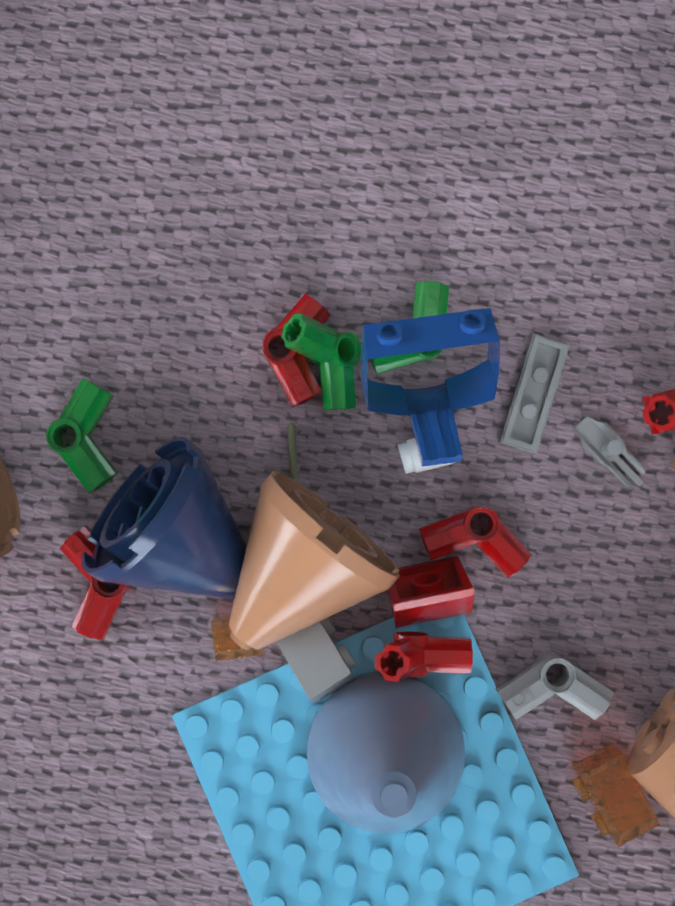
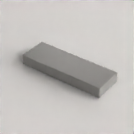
[498,333,570,454]

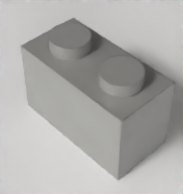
[277,618,356,704]

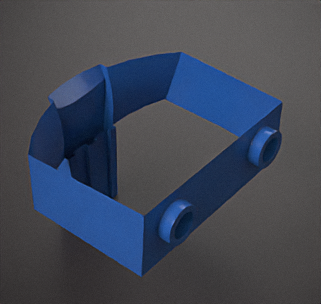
[360,308,500,467]

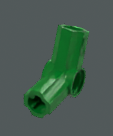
[370,281,449,375]
[281,314,362,410]
[46,378,118,493]

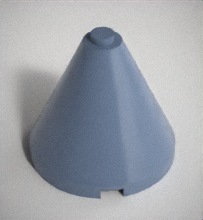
[307,671,465,834]

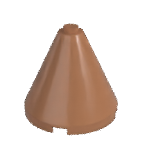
[229,471,400,650]

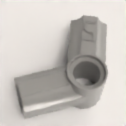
[495,652,614,720]

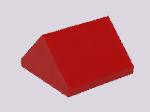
[387,556,475,628]

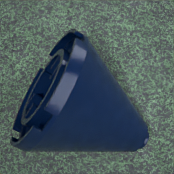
[81,437,247,599]

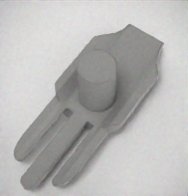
[574,416,645,487]

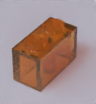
[571,743,660,847]

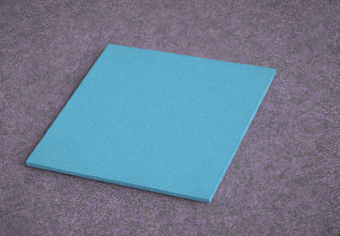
[172,615,579,906]

